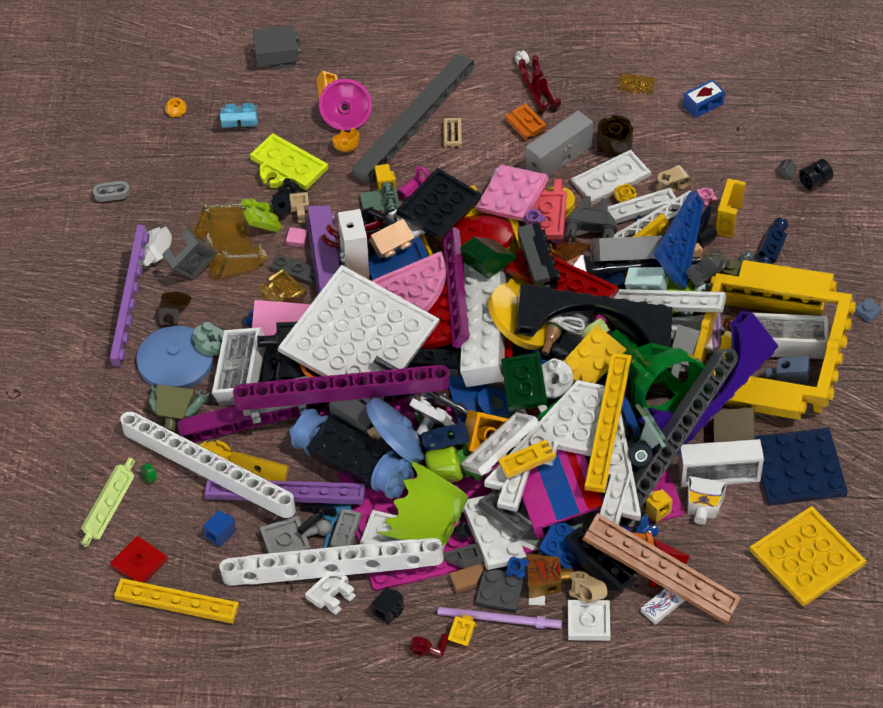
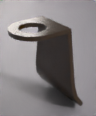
[159,292,192,328]

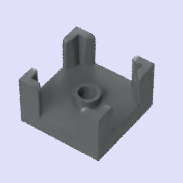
[162,228,218,280]

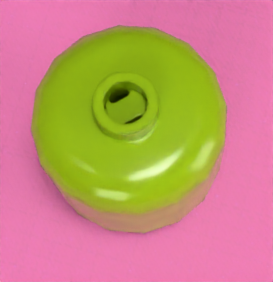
[424,445,463,483]

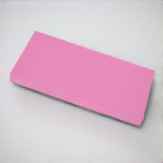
[252,300,311,335]

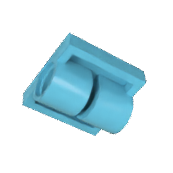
[220,103,258,128]

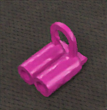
[397,166,429,200]

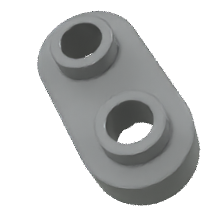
[93,181,130,202]

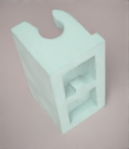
[625,267,668,290]

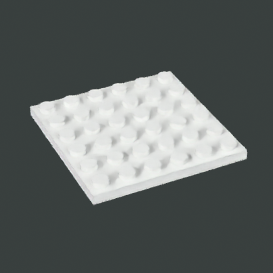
[278,265,439,401]

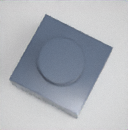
[855,298,882,323]

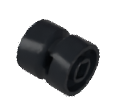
[799,159,834,190]

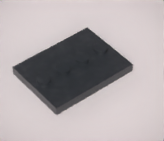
[396,167,483,242]

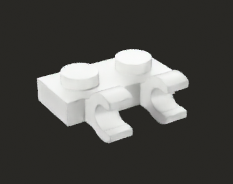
[305,575,356,615]

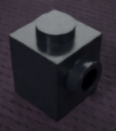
[371,586,404,625]

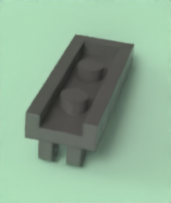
[477,493,533,540]

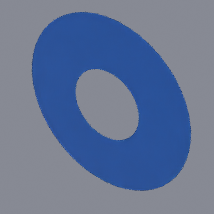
[477,388,513,418]

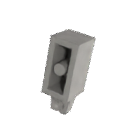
[668,325,700,378]

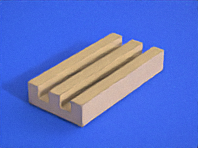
[444,118,462,149]

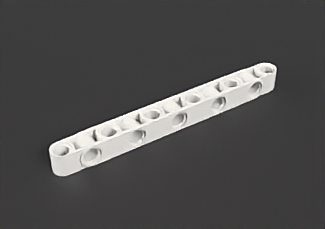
[219,538,444,586]

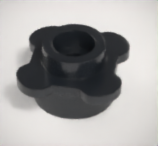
[278,178,299,197]

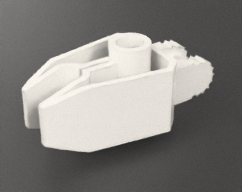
[141,227,172,266]

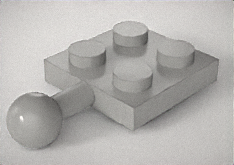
[260,516,332,554]

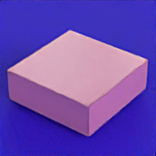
[286,227,308,248]

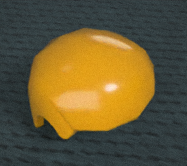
[332,128,360,153]

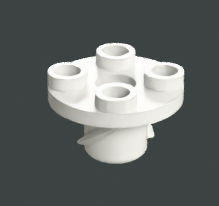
[542,358,573,399]

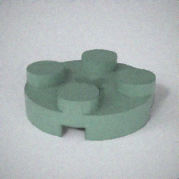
[191,322,224,357]

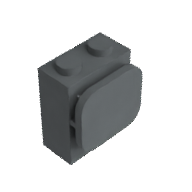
[252,25,301,70]
[329,398,374,437]

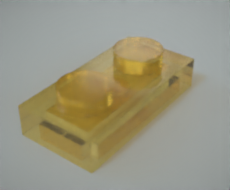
[618,73,656,95]

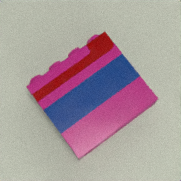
[522,449,605,539]

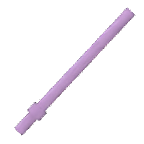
[438,607,562,629]

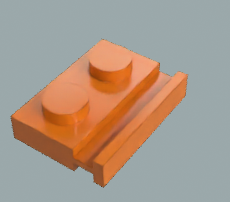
[505,104,547,141]

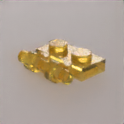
[259,269,307,302]

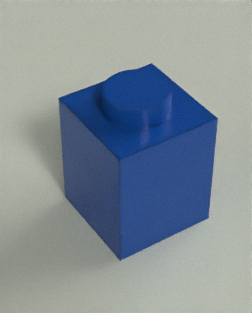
[203,510,236,547]

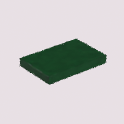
[501,352,548,411]

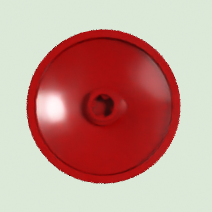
[440,214,514,261]

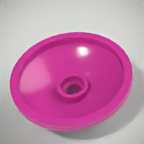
[319,79,372,131]

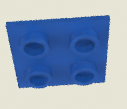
[539,521,576,569]

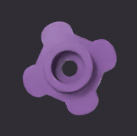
[523,209,545,225]

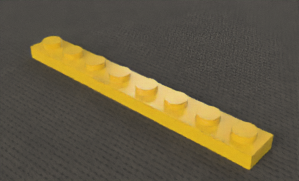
[585,353,632,493]

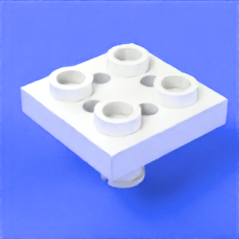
[409,398,455,436]

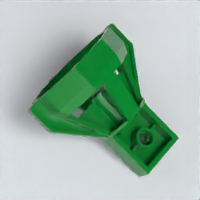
[611,329,705,428]

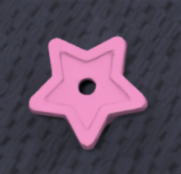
[697,188,718,207]

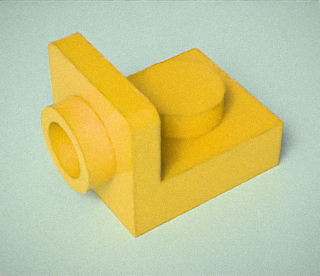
[448,614,478,647]

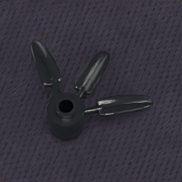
[696,205,717,247]

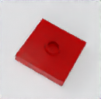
[110,536,168,583]

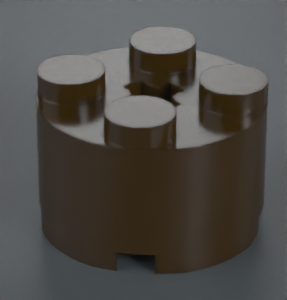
[597,115,634,157]

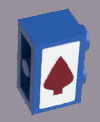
[683,79,725,118]

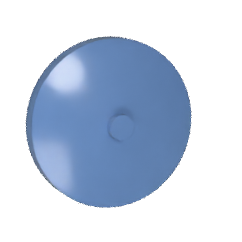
[136,326,214,389]
[366,398,426,464]

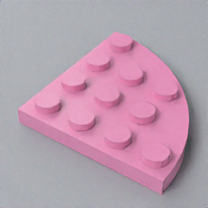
[372,251,446,312]

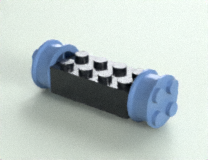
[289,409,414,499]

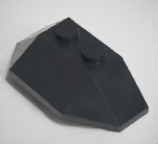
[565,527,637,592]

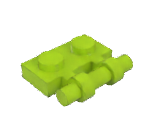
[241,198,282,232]

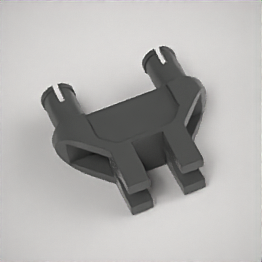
[564,196,618,243]

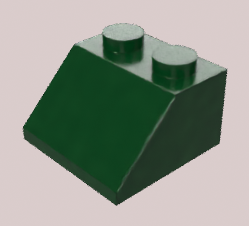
[460,237,517,280]

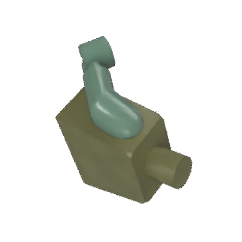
[149,384,210,432]

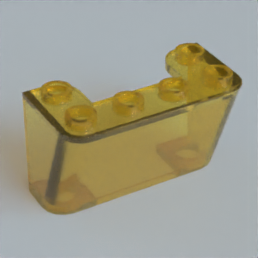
[194,204,267,280]

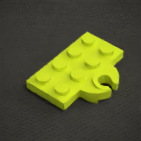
[250,133,329,190]

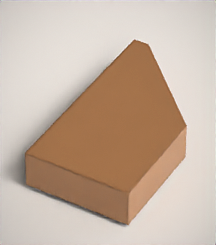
[449,563,486,594]

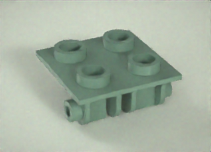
[360,182,400,221]

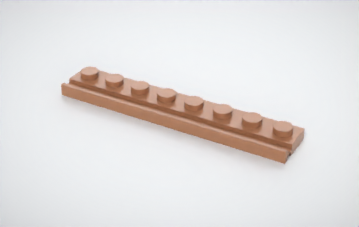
[582,513,741,624]

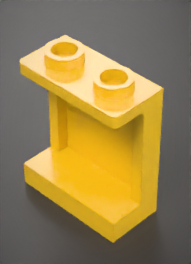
[716,179,746,239]

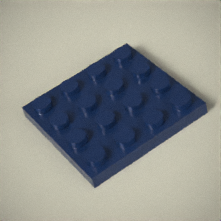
[756,427,848,506]

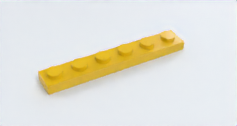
[114,578,239,624]

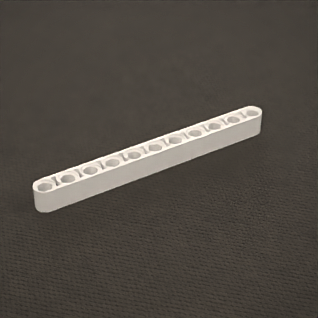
[120,412,296,518]

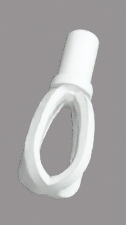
[549,316,585,335]

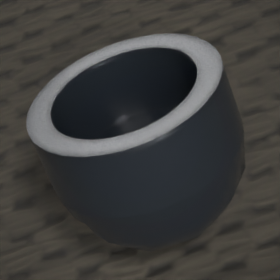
[454,522,471,540]

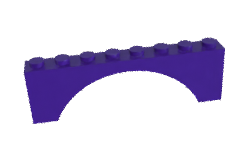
[637,310,779,455]

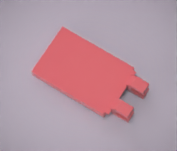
[527,179,567,240]

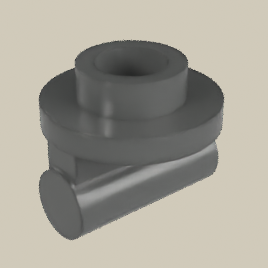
[778,159,797,181]

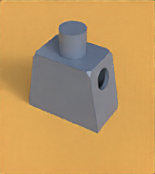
[766,356,811,386]

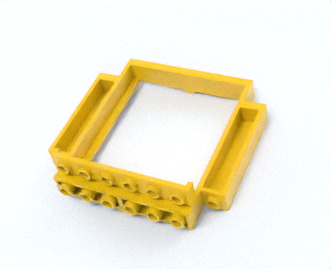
[694,260,856,420]

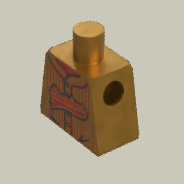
[526,554,573,598]

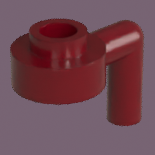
[409,634,449,658]

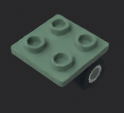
[627,403,666,467]

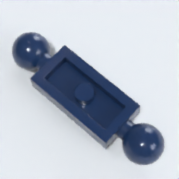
[757,217,788,264]

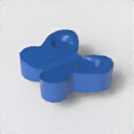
[634,516,659,536]

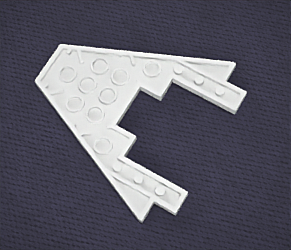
[484,380,641,525]

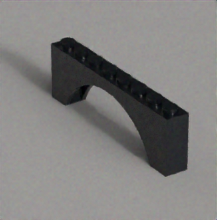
[514,284,673,348]

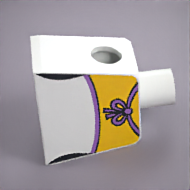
[687,476,727,525]

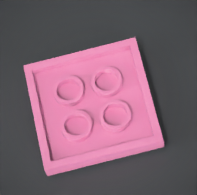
[476,164,549,221]

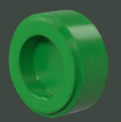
[140,463,157,484]

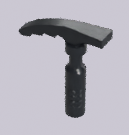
[297,505,337,535]

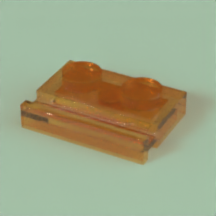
[552,241,591,260]

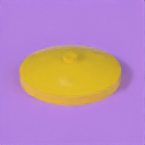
[488,283,552,350]

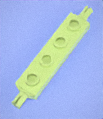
[81,458,136,547]

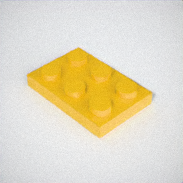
[564,325,626,384]

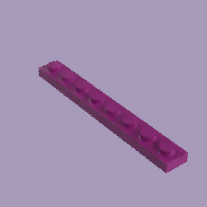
[443,227,470,348]

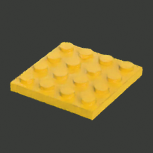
[749,506,866,607]

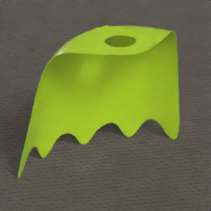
[378,462,468,546]

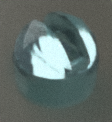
[739,251,755,263]

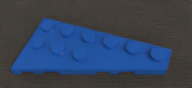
[654,191,704,290]

